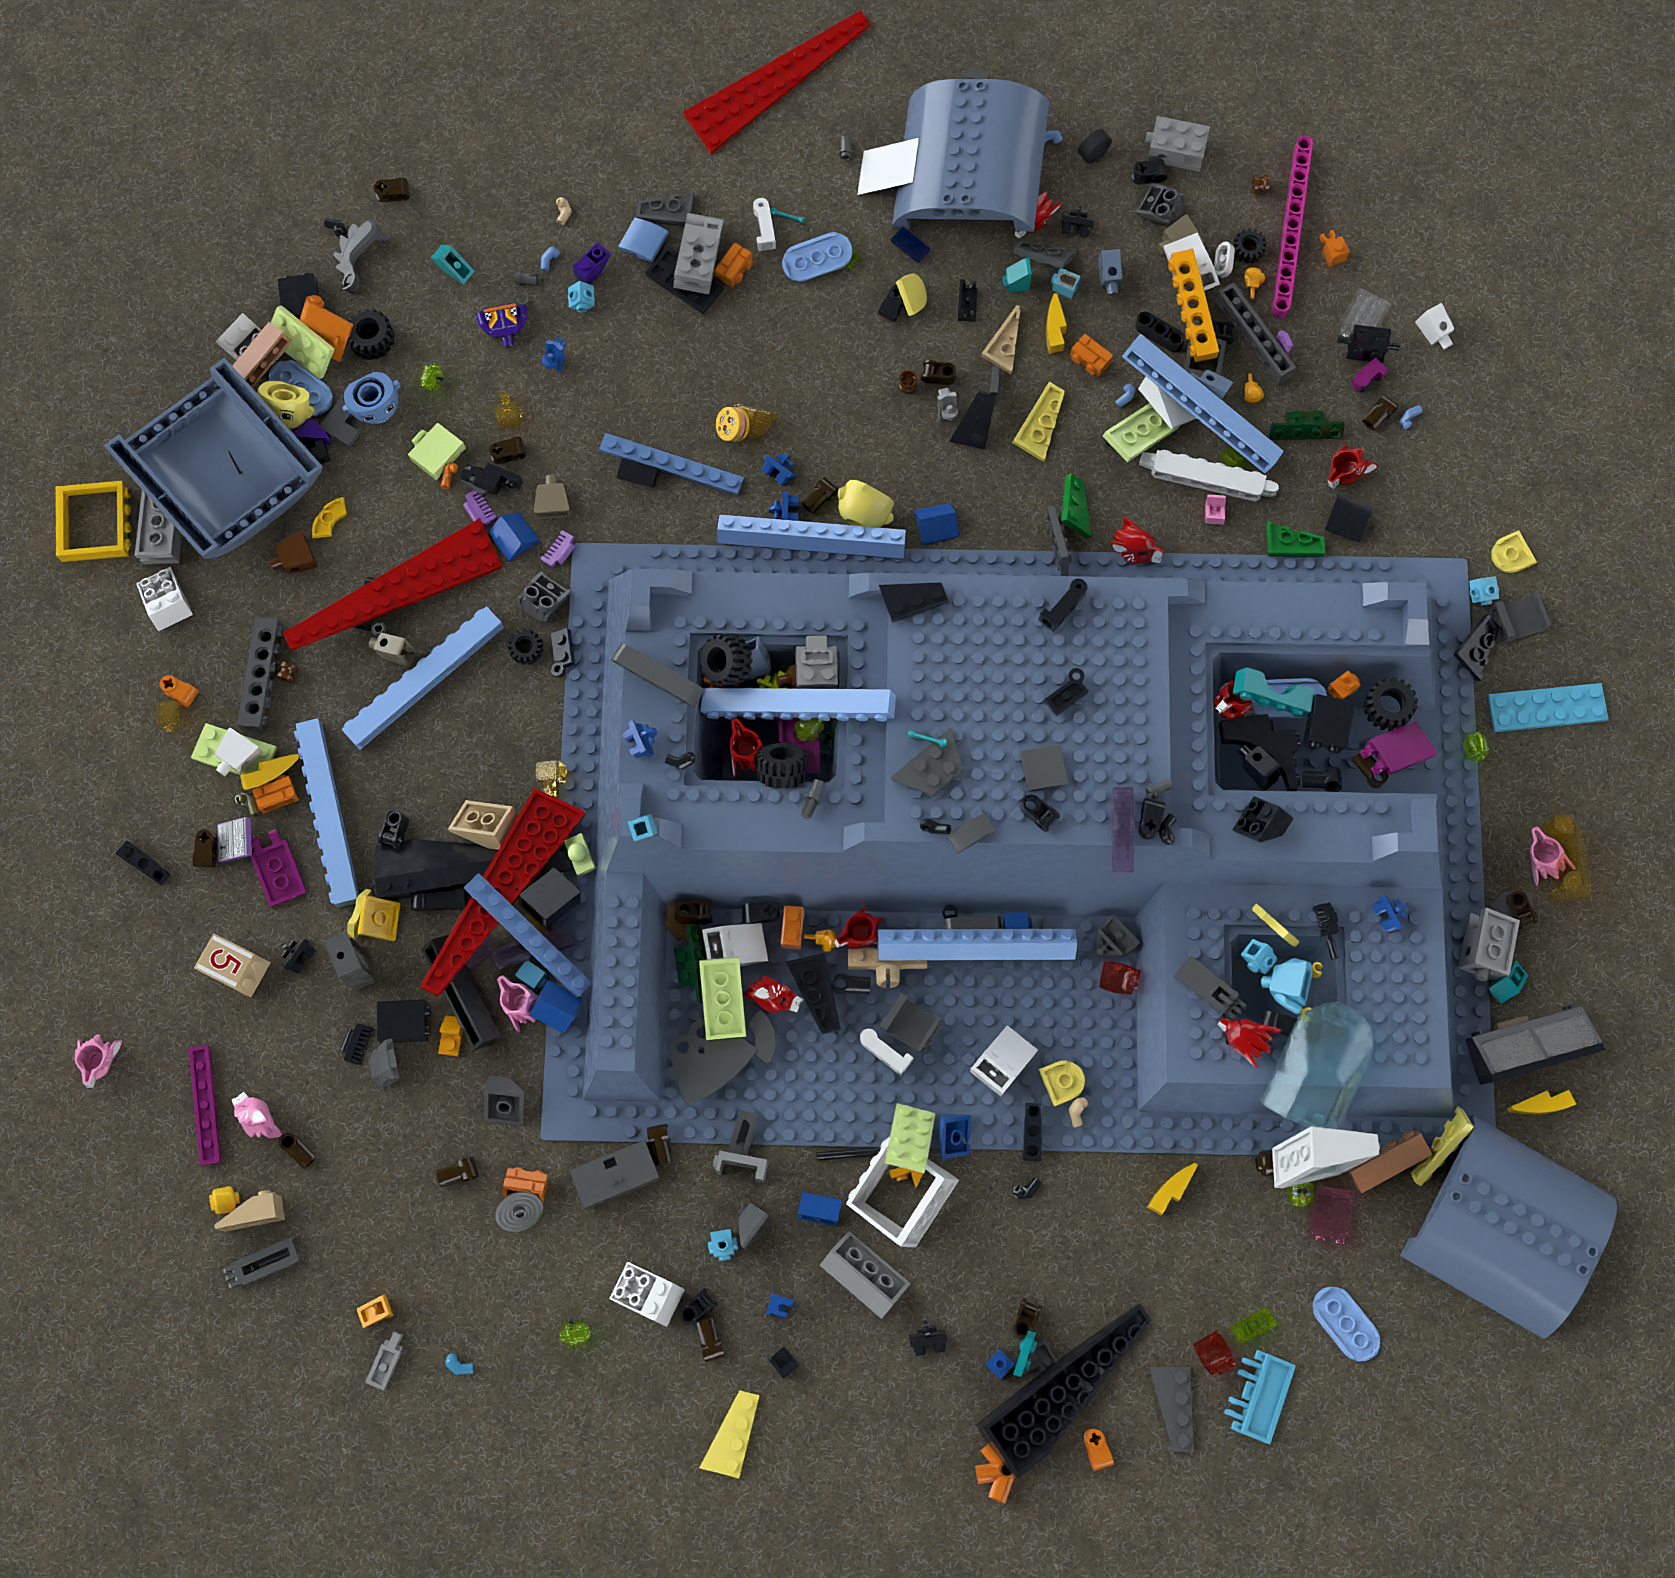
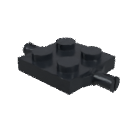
[1337,324,1401,363]

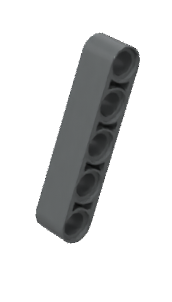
[611,642,704,707]

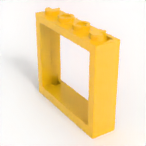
[56,481,131,562]

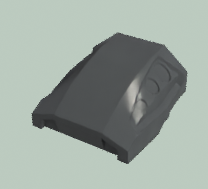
[1135,183,1185,227]
[517,571,571,622]
[368,1039,399,1088]

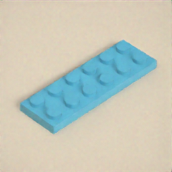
[1487,683,1608,732]

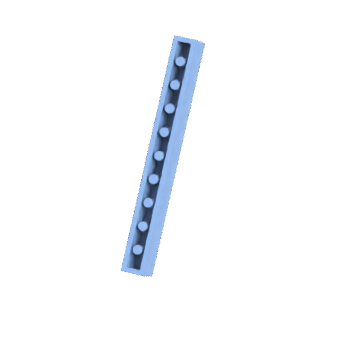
[1122,334,1283,473]
[717,515,906,559]
[342,606,504,750]
[700,688,896,721]
[294,718,359,908]
[877,929,1077,960]

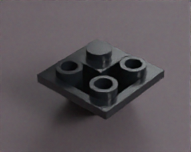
[1232,796,1294,843]

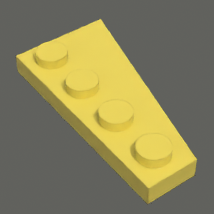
[1012,382,1065,462]
[1410,1106,1473,1186]
[699,1390,760,1478]

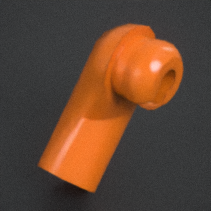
[440,462,458,489]

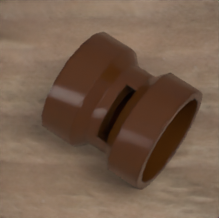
[899,370,917,394]

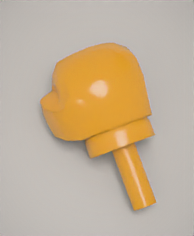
[1244,267,1265,300]
[1244,373,1264,403]
[804,930,838,952]

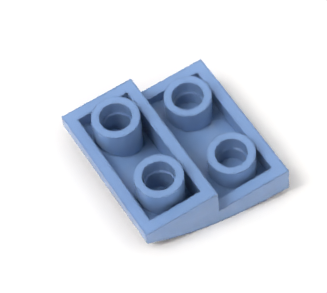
[618,218,669,262]

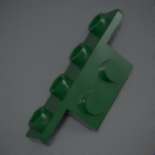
[1269,410,1345,440]
[674,925,706,1003]

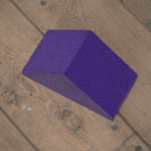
[292,417,331,445]

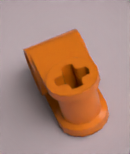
[160,675,199,707]
[1083,1429,1114,1471]

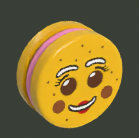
[716,407,750,442]

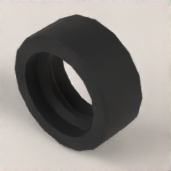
[1078,129,1112,164]

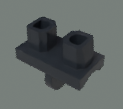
[1061,206,1094,238]
[281,939,316,974]
[909,1320,947,1356]

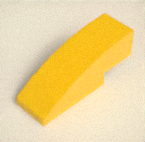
[1046,293,1067,354]
[240,754,299,790]
[1507,1090,1576,1115]
[1147,1163,1198,1215]

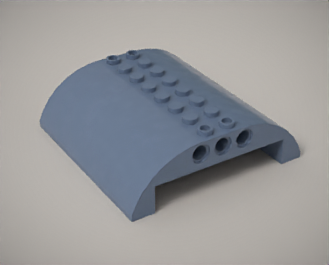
[892,79,1050,231]
[104,358,323,559]
[1400,1115,1617,1339]

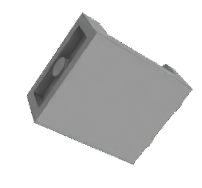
[713,1151,768,1183]

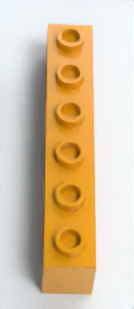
[1168,249,1219,362]

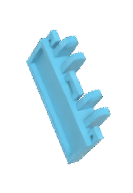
[1224,1350,1296,1444]

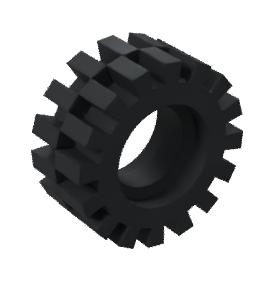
[1233,228,1267,264]
[508,629,543,665]

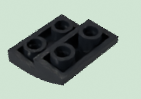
[1324,495,1373,543]

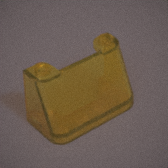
[1542,814,1592,901]

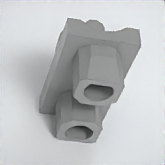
[937,388,958,422]

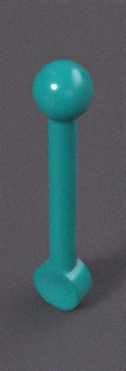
[770,207,805,224]
[908,730,947,747]

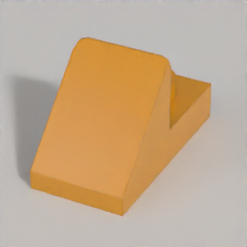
[438,1015,463,1057]
[889,1167,923,1189]
[357,1295,394,1328]

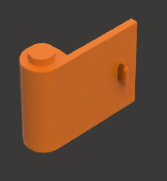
[300,295,354,362]

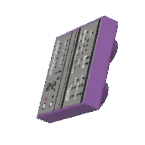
[218,817,252,863]

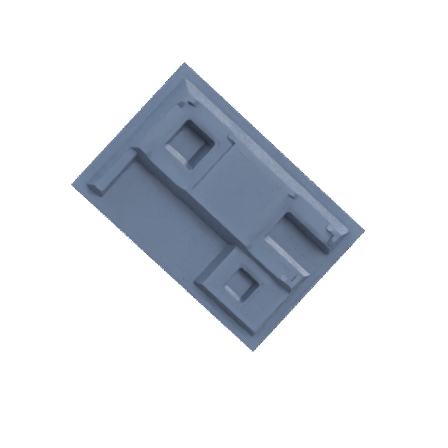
[541,543,1496,1160]

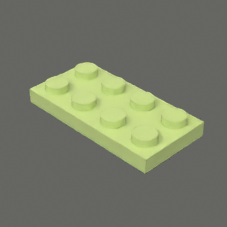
[271,306,334,379]
[1103,403,1179,462]
[191,723,277,775]
[699,957,746,1040]
[885,1103,936,1173]

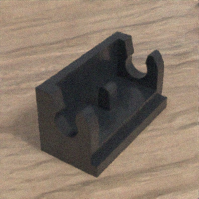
[957,279,977,322]
[616,458,660,488]

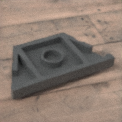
[891,728,963,797]

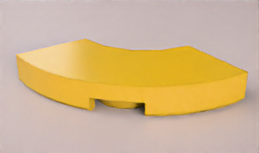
[312,497,347,540]

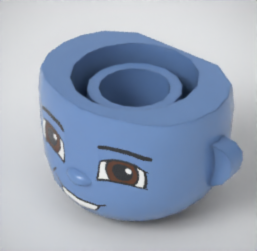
[342,372,400,424]

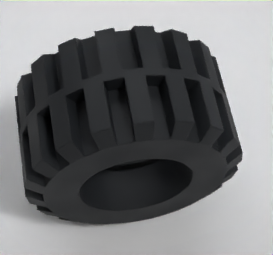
[348,308,395,360]
[699,635,753,685]
[1363,677,1418,731]
[757,743,807,788]

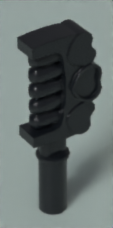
[1312,903,1339,960]

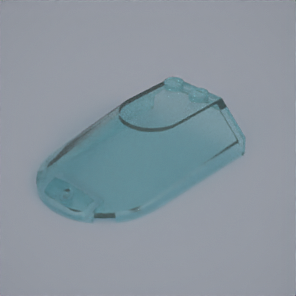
[1261,1002,1373,1130]

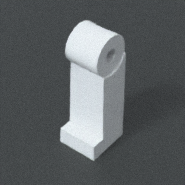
[753,198,776,251]
[860,1029,913,1076]

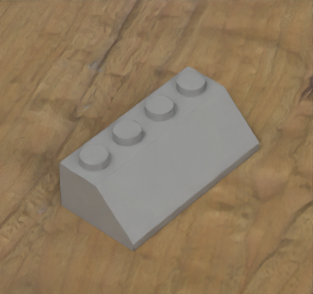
[820,1231,911,1319]

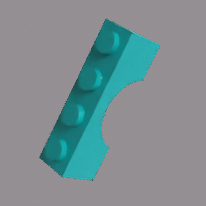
[1233,667,1314,717]

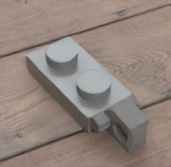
[365,1332,403,1391]

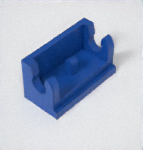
[798,1192,842,1227]
[766,1294,794,1318]

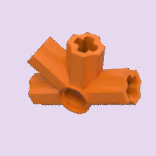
[975,1444,1014,1504]

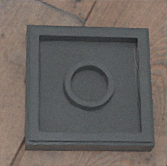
[1019,744,1068,792]

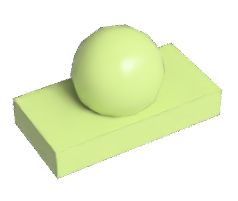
[564,833,596,876]

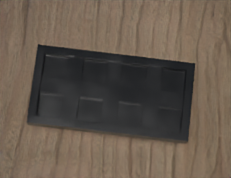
[645,246,725,314]

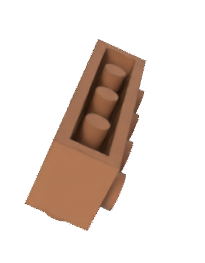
[233,322,292,389]
[1347,1130,1432,1193]

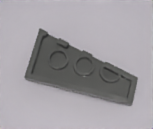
[1047,505,1072,576]
[1149,1367,1194,1452]

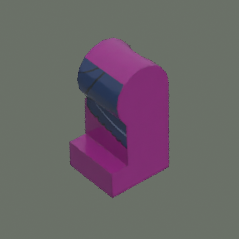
[1352,358,1388,392]

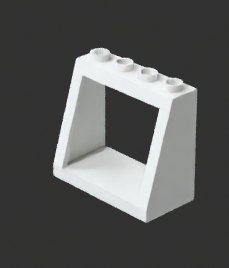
[1272,1126,1380,1188]
[846,1137,959,1247]

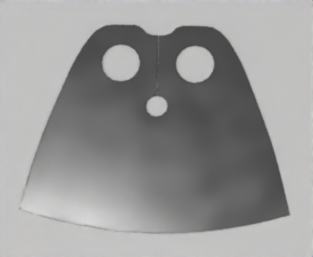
[669,1019,758,1105]

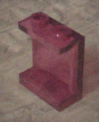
[1308,1186,1357,1245]

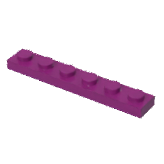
[188,1045,222,1166]

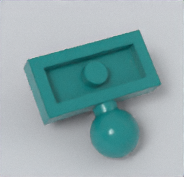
[1013,1330,1038,1377]

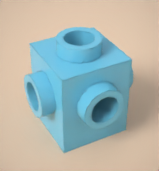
[568,281,595,312]
[1469,576,1499,605]
[1241,939,1278,974]
[708,1229,738,1261]

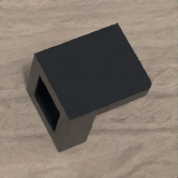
[768,1347,799,1379]

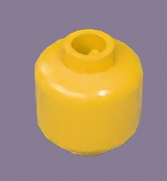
[209,1186,240,1215]

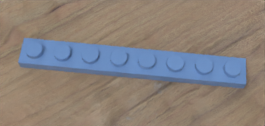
[599,433,744,496]
[464,873,592,998]

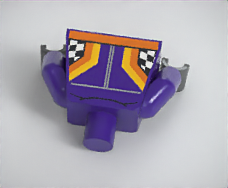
[472,298,529,347]

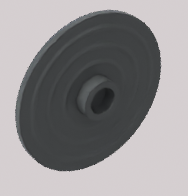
[495,1192,543,1232]

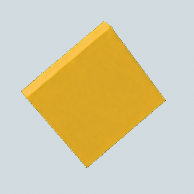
[358,895,401,941]

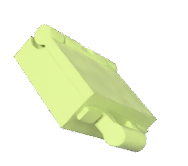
[408,423,466,480]

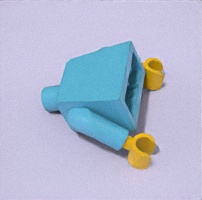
[1261,958,1322,1022]

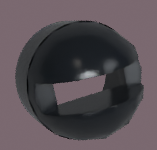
[942,905,958,919]

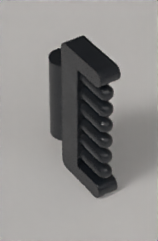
[340,1023,373,1065]

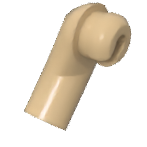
[556,197,572,225]
[1069,1097,1088,1127]

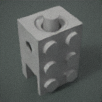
[1145,116,1210,172]
[1458,908,1520,981]

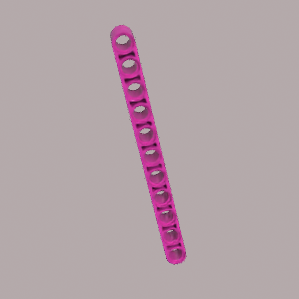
[1272,136,1313,319]

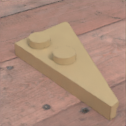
[981,305,1020,374]

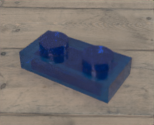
[891,227,930,263]

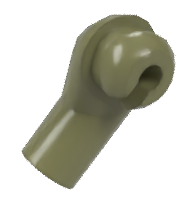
[235,793,260,816]

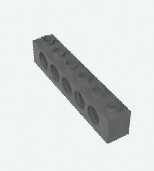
[1215,282,1296,386]
[237,617,284,732]

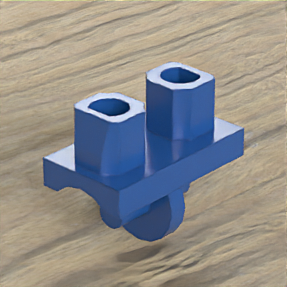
[542,337,566,372]
[761,453,797,486]
[769,491,798,521]
[622,720,657,759]
[1372,895,1409,932]

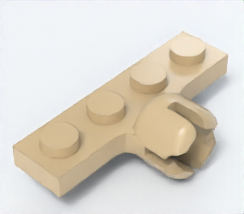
[848,948,927,989]

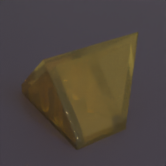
[735,403,778,439]

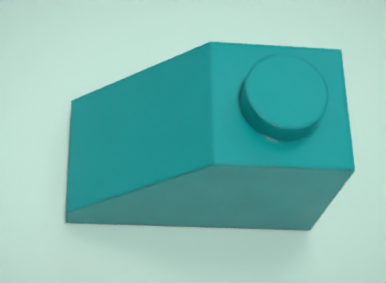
[431,245,475,284]
[1002,258,1031,293]
[1488,961,1528,1003]

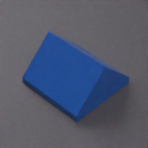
[914,503,959,545]
[488,512,540,562]
[529,980,583,1033]
[939,1114,971,1159]

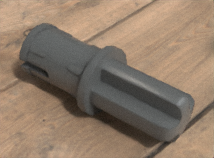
[800,780,826,819]

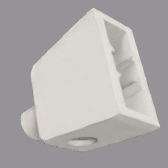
[1415,303,1454,350]
[215,727,263,776]

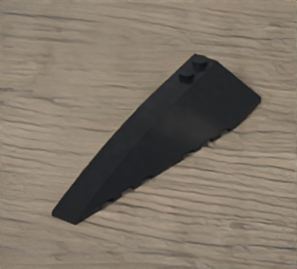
[375,839,572,900]
[975,1304,1151,1479]

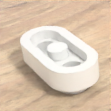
[1214,242,1235,278]

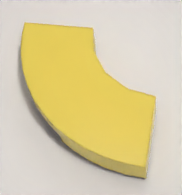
[347,889,372,940]
[1252,903,1300,947]

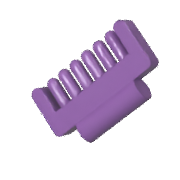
[1276,330,1293,355]
[463,490,496,526]
[540,530,575,567]

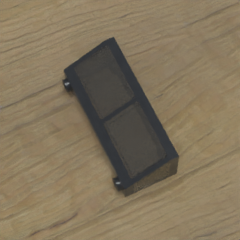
[1465,1004,1605,1085]

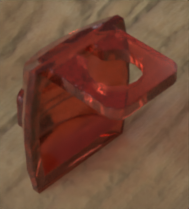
[1099,961,1141,995]
[1193,1330,1236,1376]

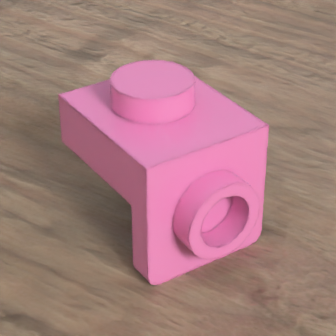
[1205,494,1226,525]

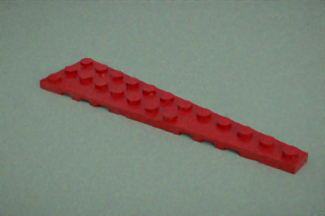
[683,10,870,155]
[283,518,502,651]
[420,788,586,997]

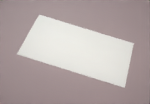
[858,138,919,195]

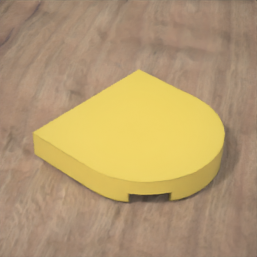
[896,273,927,316]
[1491,530,1537,573]
[1039,1060,1085,1107]

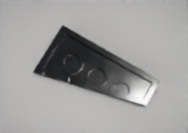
[786,953,841,1035]

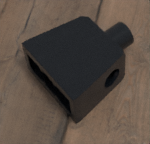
[1238,744,1281,791]

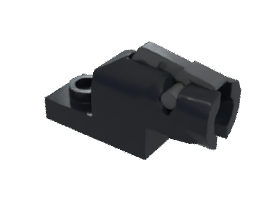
[460,462,523,495]

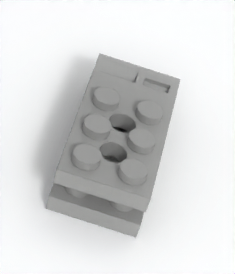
[673,213,724,294]
[135,490,182,564]

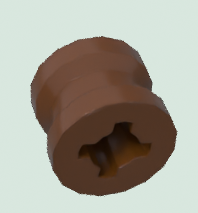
[1252,175,1269,194]
[275,662,298,683]

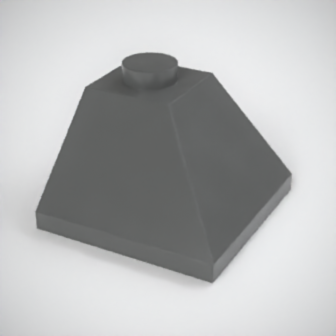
[484,1075,525,1126]
[738,1202,770,1251]

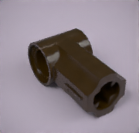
[1362,394,1399,431]
[801,477,839,514]
[1352,749,1389,788]
[647,1123,673,1166]
[278,1133,317,1170]
[436,1157,479,1187]
[696,1318,725,1362]

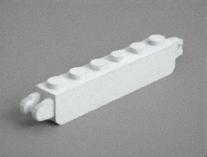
[1139,450,1279,502]

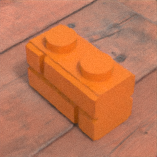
[714,243,753,288]
[1070,334,1114,377]
[252,775,299,814]
[781,906,804,950]
[503,1167,548,1203]

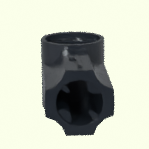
[1302,767,1342,792]
[831,973,871,995]

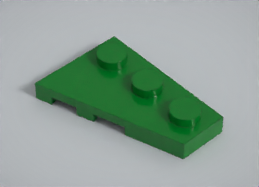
[1061,473,1092,538]
[1266,520,1325,557]

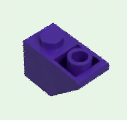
[572,242,611,285]

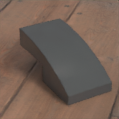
[947,813,995,853]

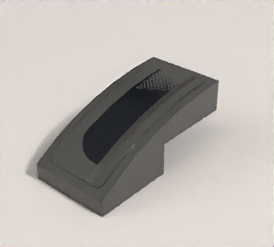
[728,1110,759,1156]

